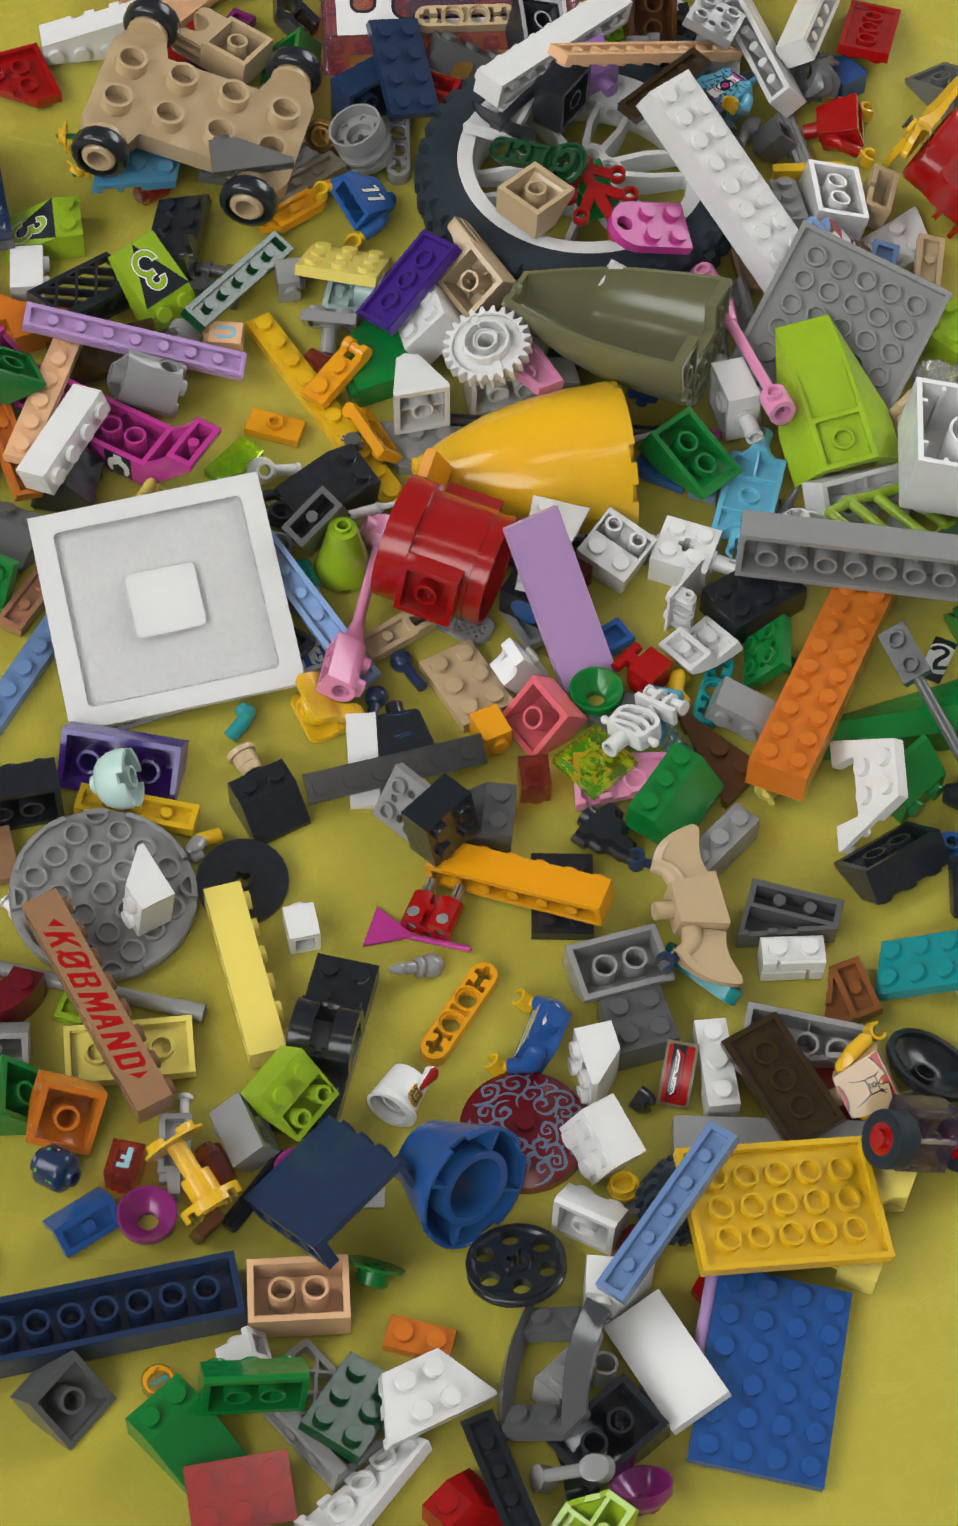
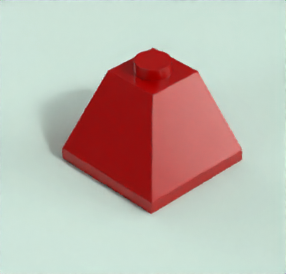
[422,1468,502,1526]

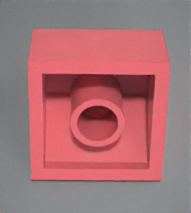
[502,675,588,760]

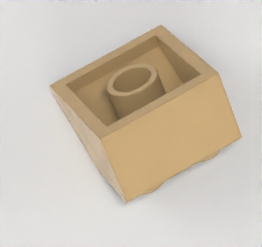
[496,161,575,239]

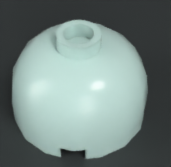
[89,748,145,810]

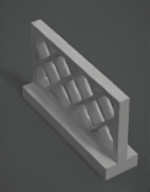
[261,1338,385,1492]

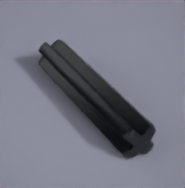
[222,1150,283,1233]

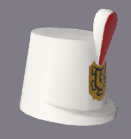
[367,1063,439,1127]

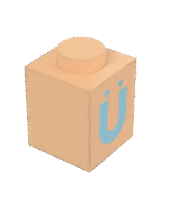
[203,321,245,352]

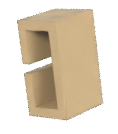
[863,164,900,230]

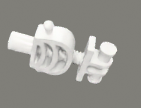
[600,684,690,757]

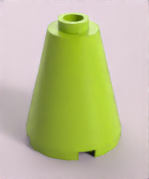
[315,517,369,594]

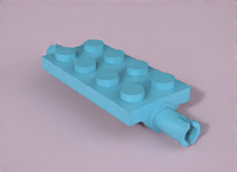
[711,427,787,559]

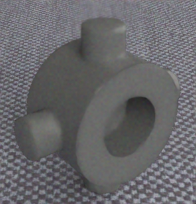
[341,432,365,451]

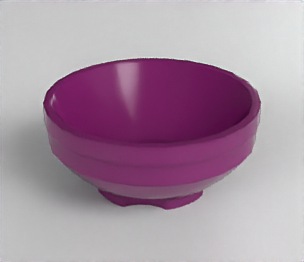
[117,1185,178,1245]
[609,1465,673,1517]

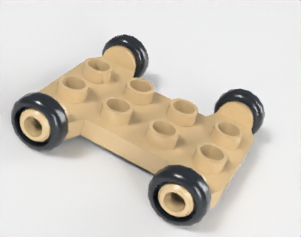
[71,0,323,227]

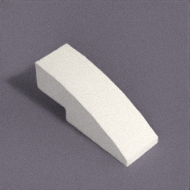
[345,712,380,810]

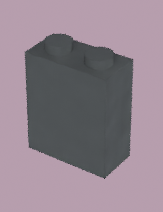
[281,485,351,557]

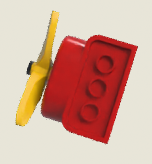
[882,76,958,239]

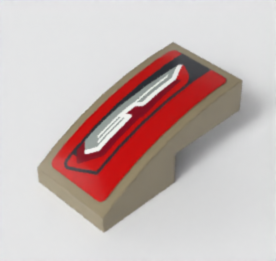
[656,1039,700,1109]

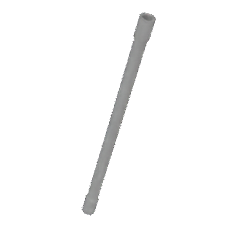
[0,960,207,1023]

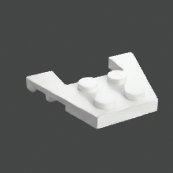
[830,738,908,854]

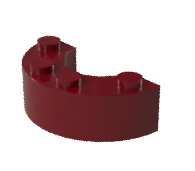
[0,966,48,1022]

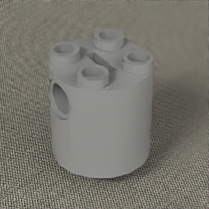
[107,348,187,419]

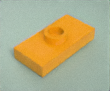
[244,408,306,448]

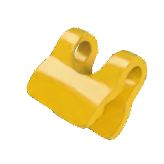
[290,671,365,743]

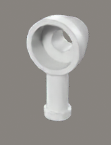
[247,457,302,485]

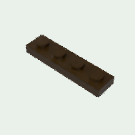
[617,47,712,125]

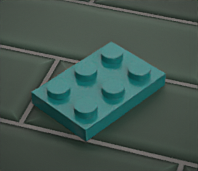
[875,929,958,1002]

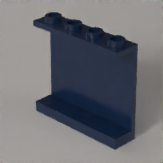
[244,1115,416,1269]

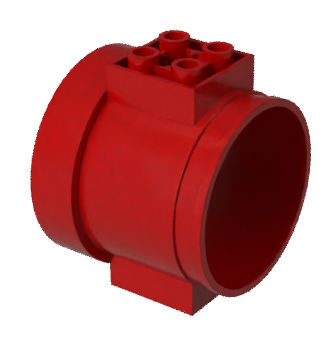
[370,474,519,627]

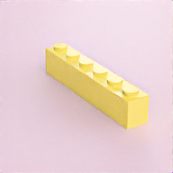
[203,880,288,1069]

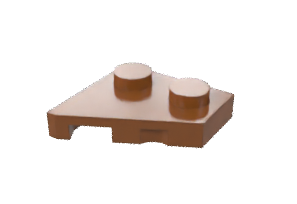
[825,956,883,1023]

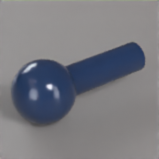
[390,650,427,692]
[365,685,388,725]

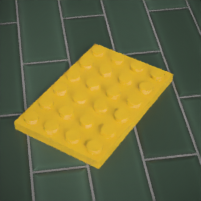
[673,1136,896,1277]

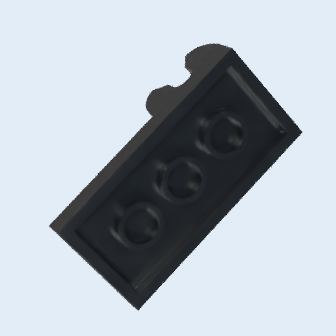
[151,194,212,281]

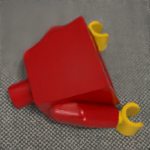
[802,93,876,169]

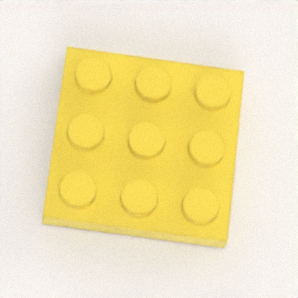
[295,241,391,288]

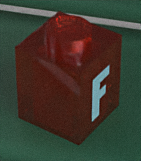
[103,1138,147,1194]

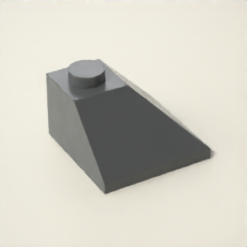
[10,1350,116,1450]

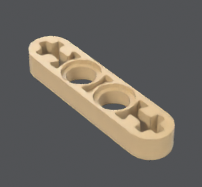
[415,3,512,33]

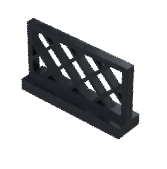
[27,252,131,320]

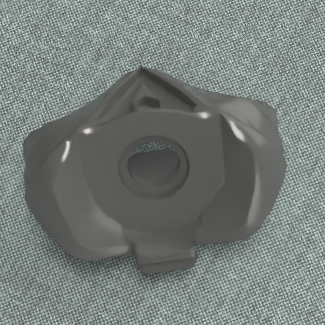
[789,52,841,104]

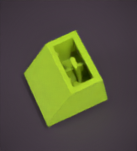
[240,1045,340,1142]

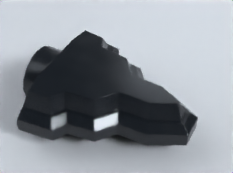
[571,803,638,864]

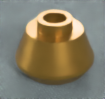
[306,118,335,154]

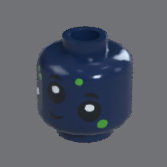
[30,1144,81,1193]

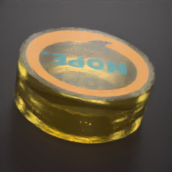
[141,1364,175,1398]

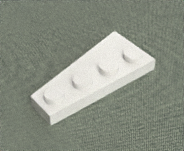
[294,1436,433,1526]

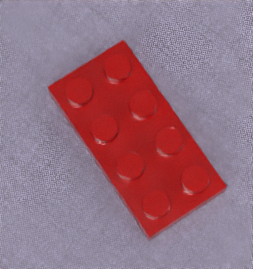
[837,0,901,64]

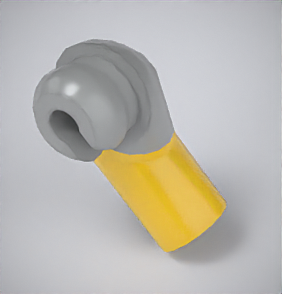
[185,827,223,863]

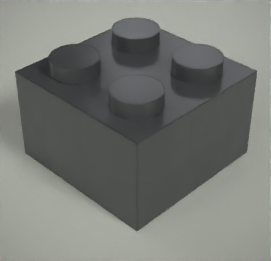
[596,984,680,1072]

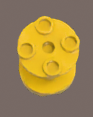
[145,1120,244,1228]

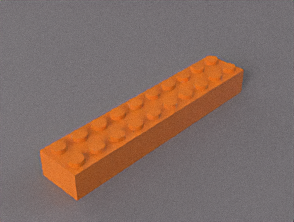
[745,587,898,802]

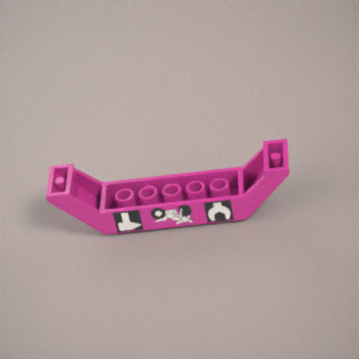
[0,326,222,485]

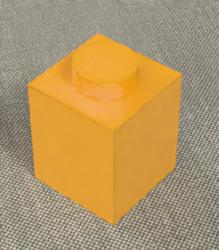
[469,703,512,757]

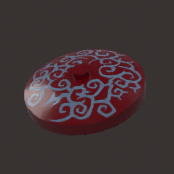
[460,1072,584,1194]

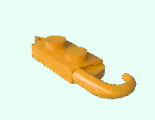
[260,178,333,234]

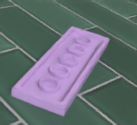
[502,505,614,693]

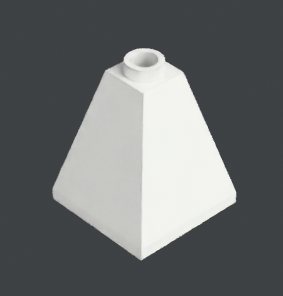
[393,353,450,435]

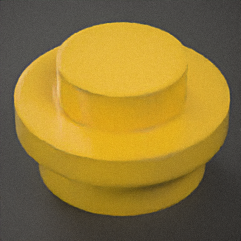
[607,1170,640,1203]

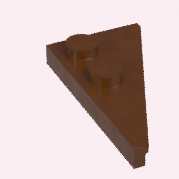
[677,712,751,809]

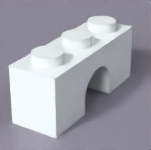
[691,1018,741,1117]

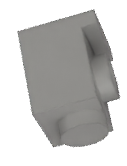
[274,257,305,303]

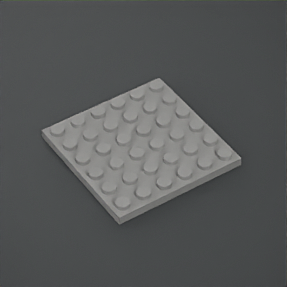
[730,220,953,410]

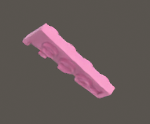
[487,313,564,396]
[573,752,667,812]

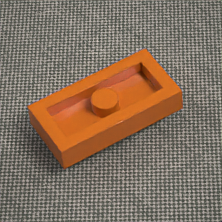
[383,1314,457,1358]

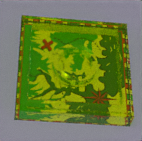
[552,723,638,801]

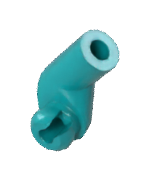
[224,702,256,743]

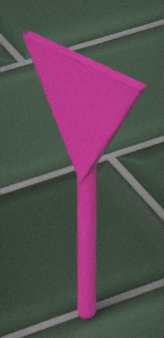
[363,907,472,952]

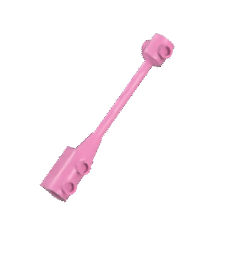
[690,262,796,425]
[315,514,390,702]

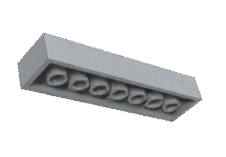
[734,509,958,602]

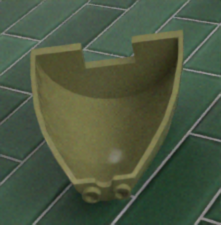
[502,267,732,406]

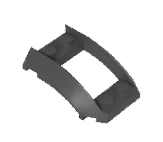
[497,1297,612,1441]

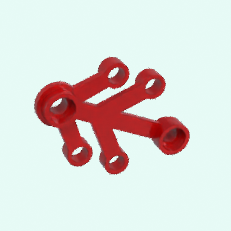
[567,156,638,242]

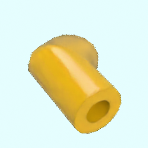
[667,668,692,708]

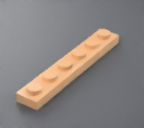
[3,338,83,464]

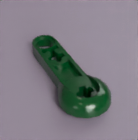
[489,136,589,185]

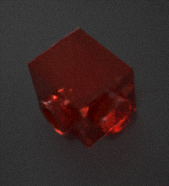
[517,754,552,804]

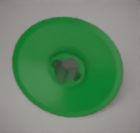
[348,1255,405,1289]

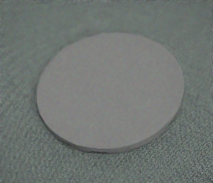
[9,808,198,981]

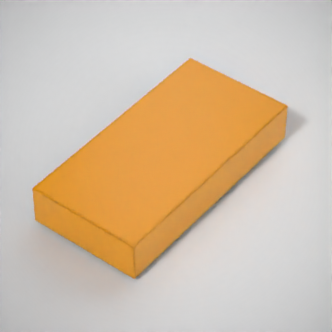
[417,448,453,488]

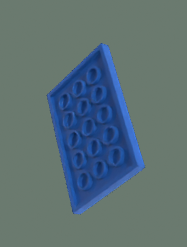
[686,1273,852,1492]

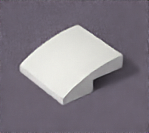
[658,615,743,675]

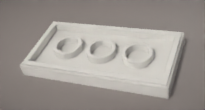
[603,1289,732,1435]

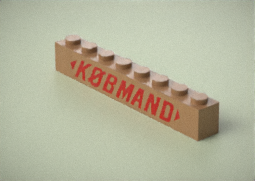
[21,888,176,1124]

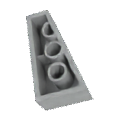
[735,1001,875,1074]

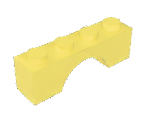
[832,1166,918,1296]

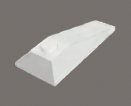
[802,462,899,524]

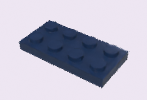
[366,18,439,120]

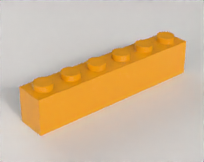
[424,843,615,927]

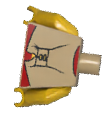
[828,1021,919,1120]

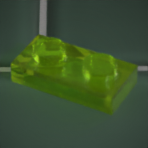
[204,435,263,481]

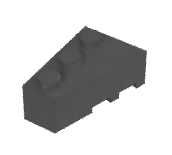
[736,878,844,948]

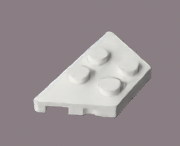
[860,206,927,271]
[378,1348,498,1451]

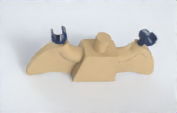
[628,824,743,987]

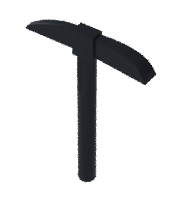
[472,74,543,141]

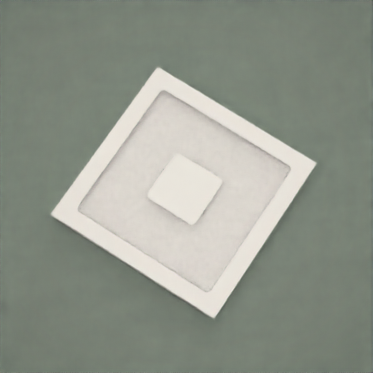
[27,471,304,727]

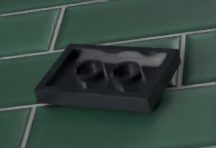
[531,853,594,940]

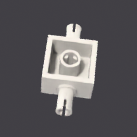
[708,354,763,444]
[647,515,736,595]

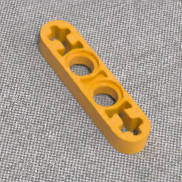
[420,962,498,1066]

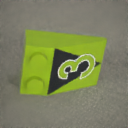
[3,195,86,265]
[108,230,196,332]

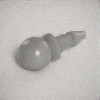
[388,953,444,978]

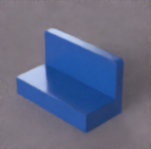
[42,1187,119,1258]

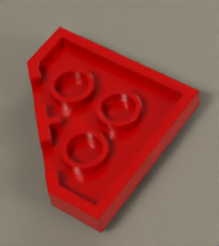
[0,42,62,108]

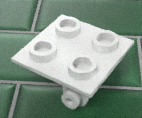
[663,559,703,632]

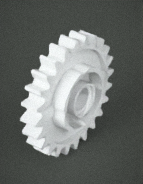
[442,305,533,389]

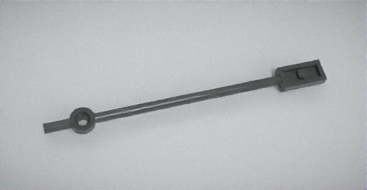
[877,621,958,762]

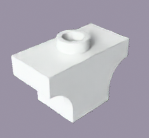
[489,637,550,694]

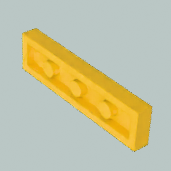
[73,782,201,837]

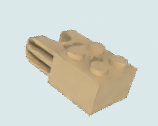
[171,7,274,85]
[437,216,516,317]

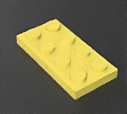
[63,1015,197,1086]

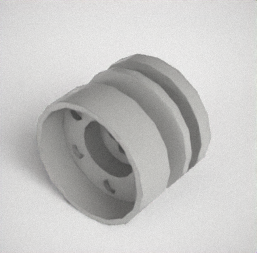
[328,104,396,176]

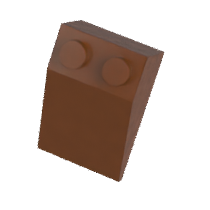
[622,0,677,41]

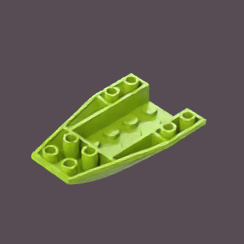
[774,314,898,489]

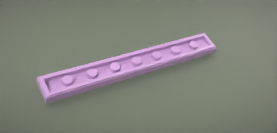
[21,301,247,382]

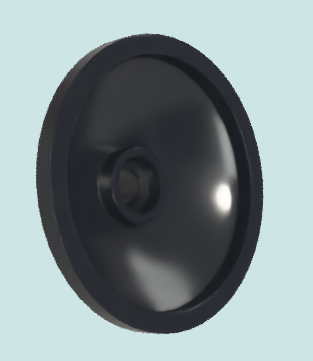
[886,1028,958,1103]

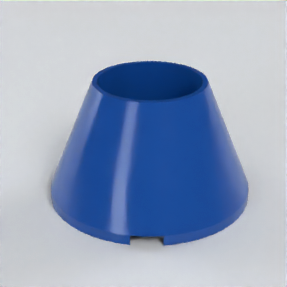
[398,1120,526,1249]

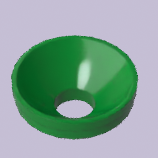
[569,667,623,716]

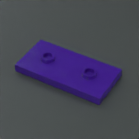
[355,229,462,336]

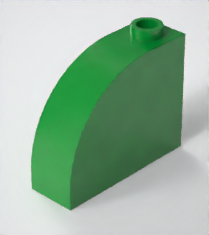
[346,321,408,407]

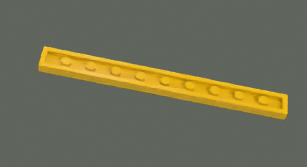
[245,312,403,515]

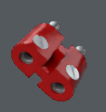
[400,877,466,941]

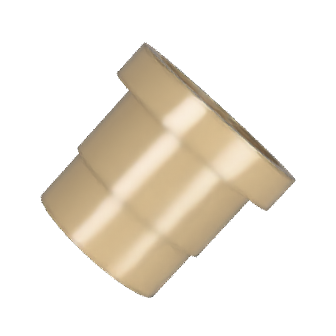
[227,741,263,776]

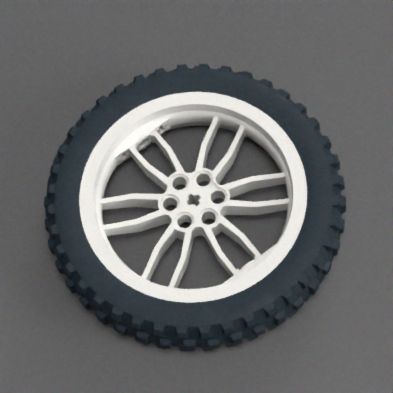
[414,63,745,281]

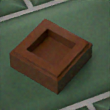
[189,1207,225,1245]

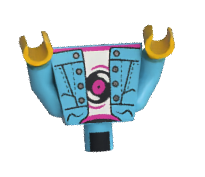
[696,68,757,122]

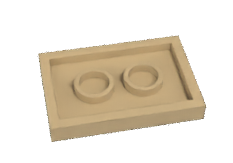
[419,638,513,733]

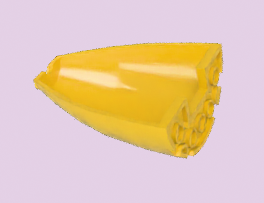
[411,381,639,534]

